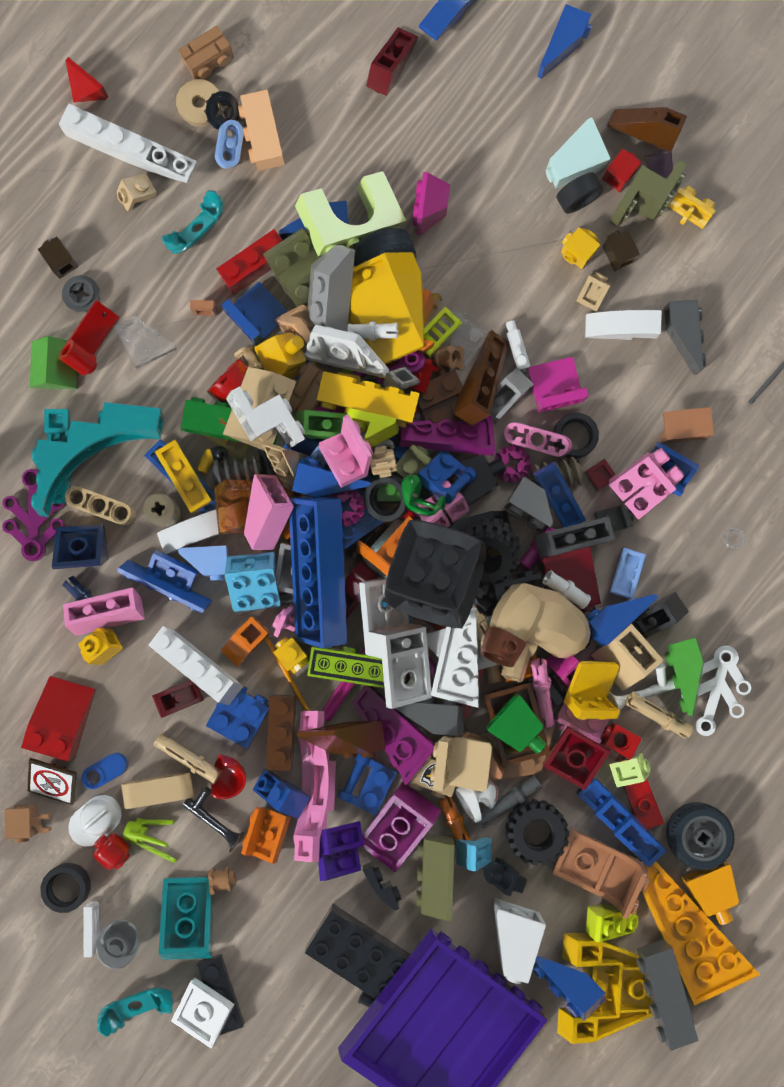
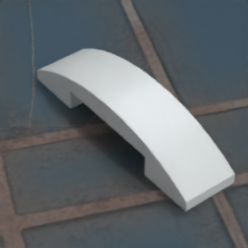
[157,501,248,555]

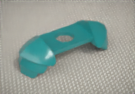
[161,190,224,254]
[97,988,173,1037]

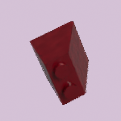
[537,546,601,613]

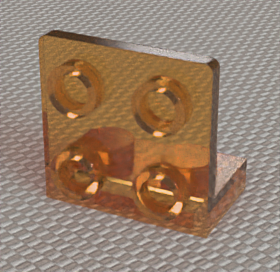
[214,480,253,534]

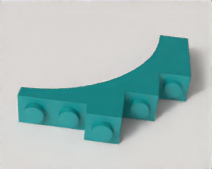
[31,402,165,517]

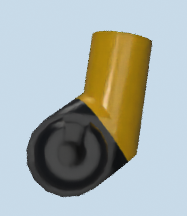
[196,446,228,474]

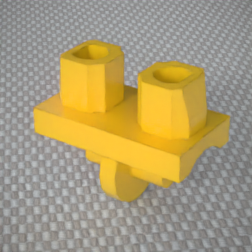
[668,185,716,229]

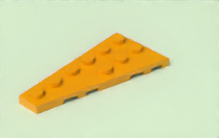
[641,861,761,1005]

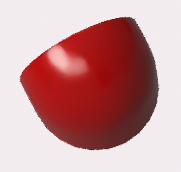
[211,754,246,799]

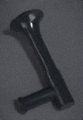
[182,786,245,852]

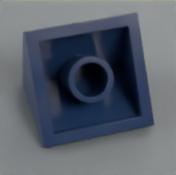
[52,524,109,570]

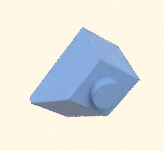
[178,546,230,581]

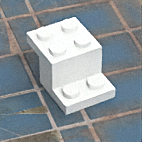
[226,387,305,449]

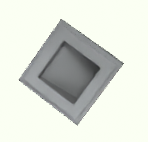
[383,367,420,390]

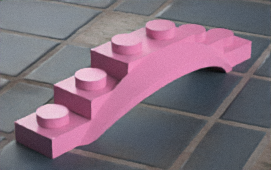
[294,711,336,862]

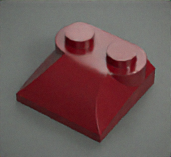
[543,726,611,790]

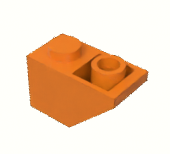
[220,616,271,667]

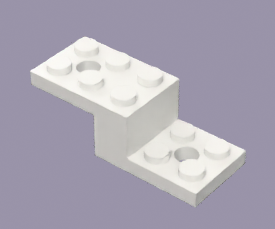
[359,577,432,709]

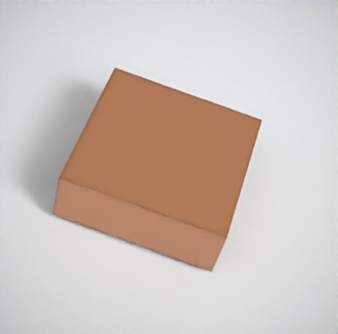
[190,300,217,316]

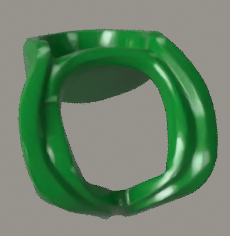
[402,474,445,516]

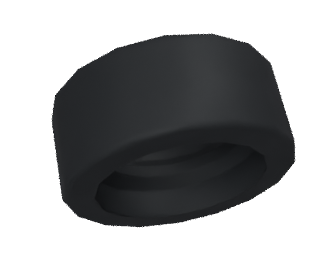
[556,172,604,214]
[553,413,599,459]
[364,474,410,522]
[40,863,91,913]

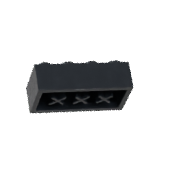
[305,903,410,999]

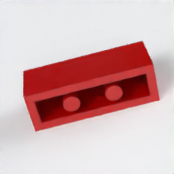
[216,229,283,296]

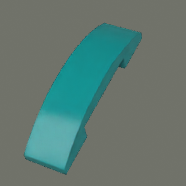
[44,409,72,504]

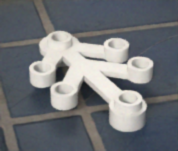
[681,646,751,736]

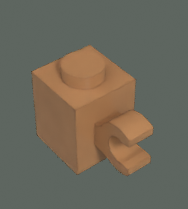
[5,804,52,843]

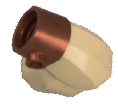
[480,583,591,667]

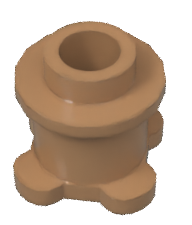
[434,345,464,370]
[208,867,237,895]

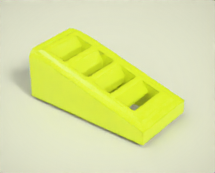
[422,307,462,359]

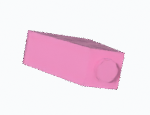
[244,474,294,550]

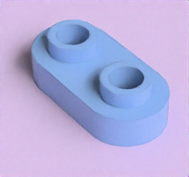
[215,120,244,169]

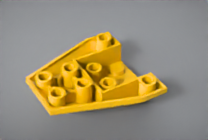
[347,252,424,365]

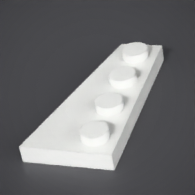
[431,607,479,707]

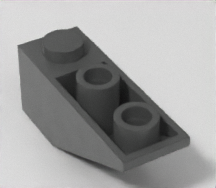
[664,300,706,375]
[395,698,465,736]

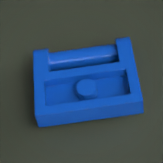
[417,451,477,504]
[337,753,397,816]

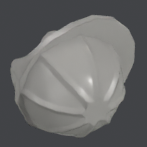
[96,919,139,970]

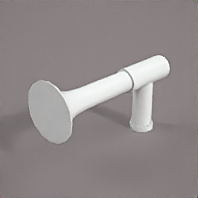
[608,663,676,716]

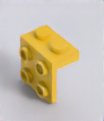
[563,661,620,720]

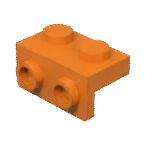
[241,807,291,864]

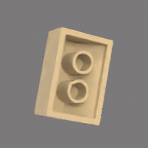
[223,367,296,451]

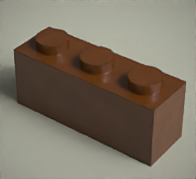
[266,695,296,771]

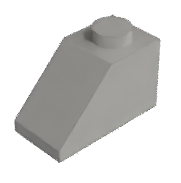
[490,368,534,424]

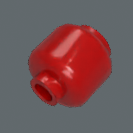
[93,833,130,870]

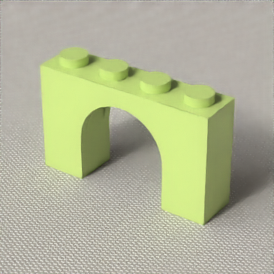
[295,171,406,256]

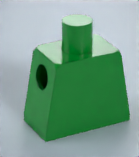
[485,693,547,754]

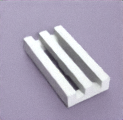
[84,901,99,957]

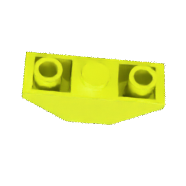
[586,904,638,943]

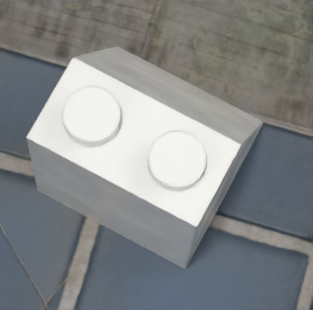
[492,898,546,984]

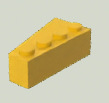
[317,371,419,428]

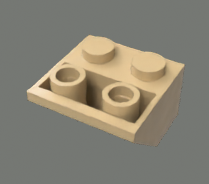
[591,624,664,691]

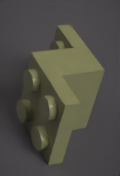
[610,160,687,226]
[263,228,321,308]

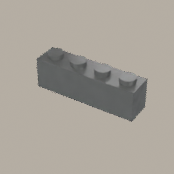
[636,939,699,1051]

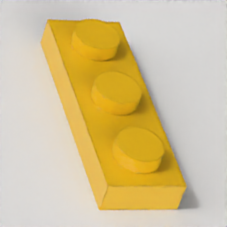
[155,440,213,513]

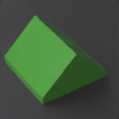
[30,336,78,389]

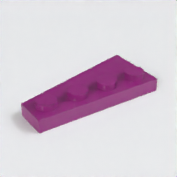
[352,685,435,785]

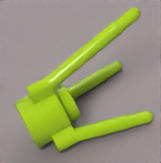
[123,818,177,863]

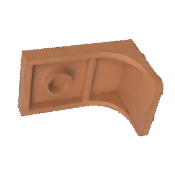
[552,828,649,919]

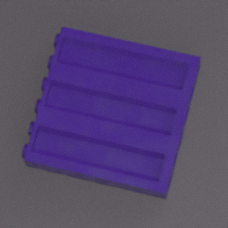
[338,929,548,1087]

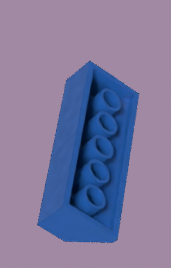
[289,497,348,649]

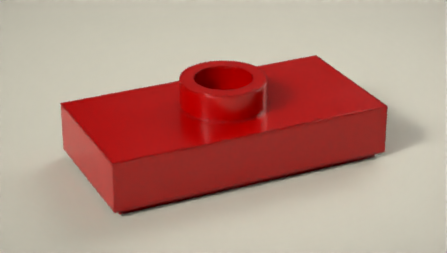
[623,779,664,829]

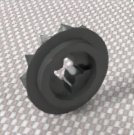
[62,275,100,313]

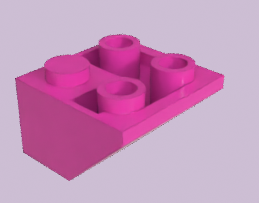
[413,172,450,235]

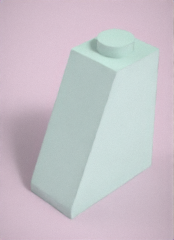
[546,117,610,189]

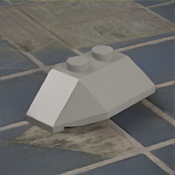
[307,245,355,332]

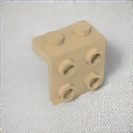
[430,735,493,792]

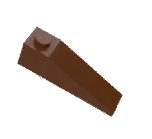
[454,330,509,426]

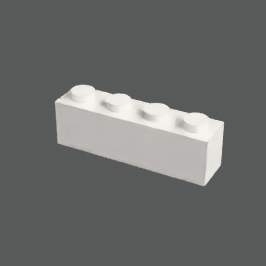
[149,626,243,706]

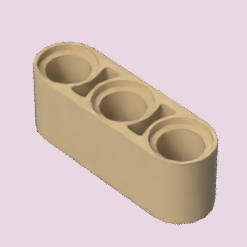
[65,486,136,526]
[121,772,194,809]

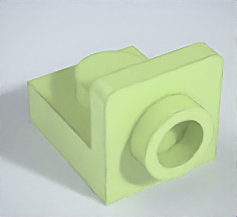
[609,753,650,787]

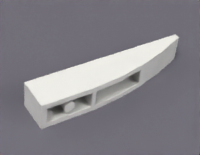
[59,104,197,183]

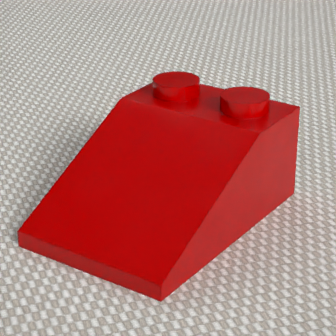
[21,676,96,761]

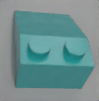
[159,877,213,960]

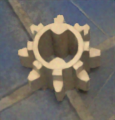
[370,446,397,478]

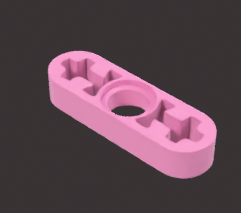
[504,422,572,456]

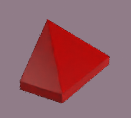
[65,57,109,103]

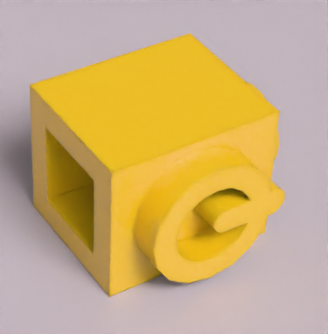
[561,227,600,269]
[78,628,123,665]
[273,637,310,674]

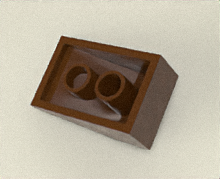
[482,681,551,767]
[297,720,385,758]

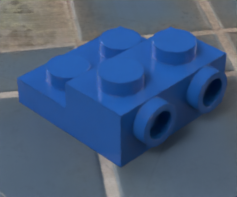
[206,686,269,749]

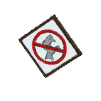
[27,758,77,805]

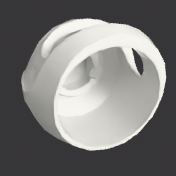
[456,779,498,823]

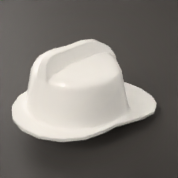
[68,795,122,847]

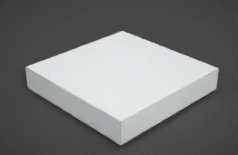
[172,977,235,1048]

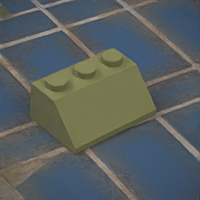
[416,835,455,922]

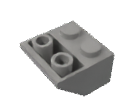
[504,477,553,532]

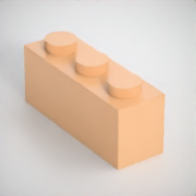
[238,90,285,171]

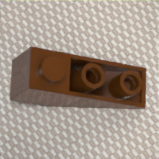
[607,107,687,152]

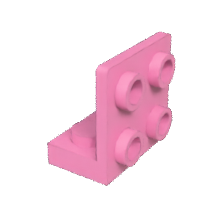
[318,414,373,488]

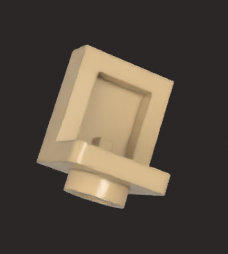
[117,173,157,211]

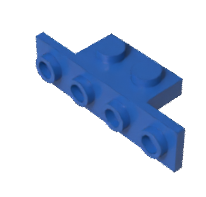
[117,550,212,613]

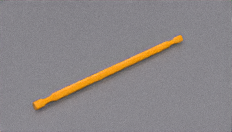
[265,637,310,711]

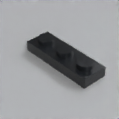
[197,954,245,1035]

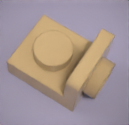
[576,272,610,312]

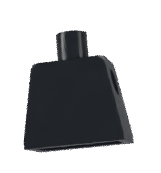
[452,455,507,506]

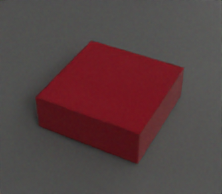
[584,459,616,491]

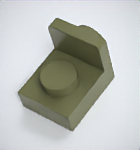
[394,445,431,479]

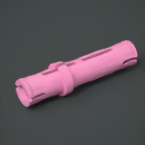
[531,658,555,728]

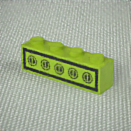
[307,646,406,688]

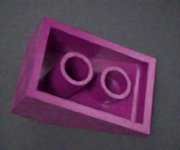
[361,781,441,872]

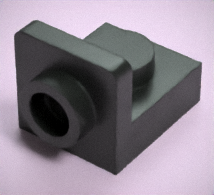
[594,504,634,532]

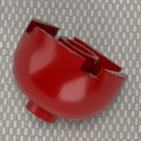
[207,359,248,404]

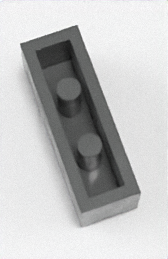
[534,516,615,560]

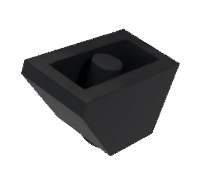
[631,592,689,639]

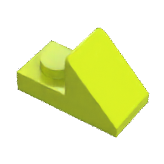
[347,408,399,448]

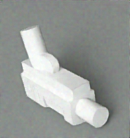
[506,320,530,373]

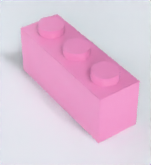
[63,587,145,636]

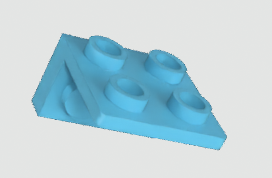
[225,552,281,612]

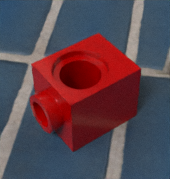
[602,149,641,192]
[601,722,642,760]

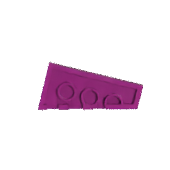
[399,416,496,456]

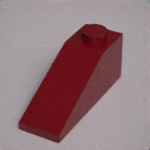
[366,27,418,96]

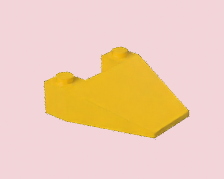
[557,933,652,1044]

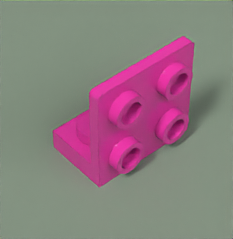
[528,357,589,413]

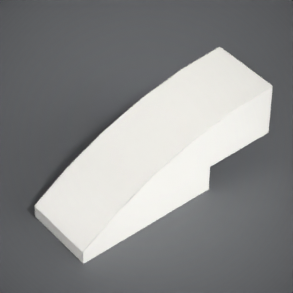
[585,310,662,340]

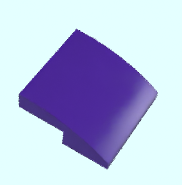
[318,821,364,881]

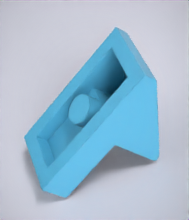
[456,837,492,871]

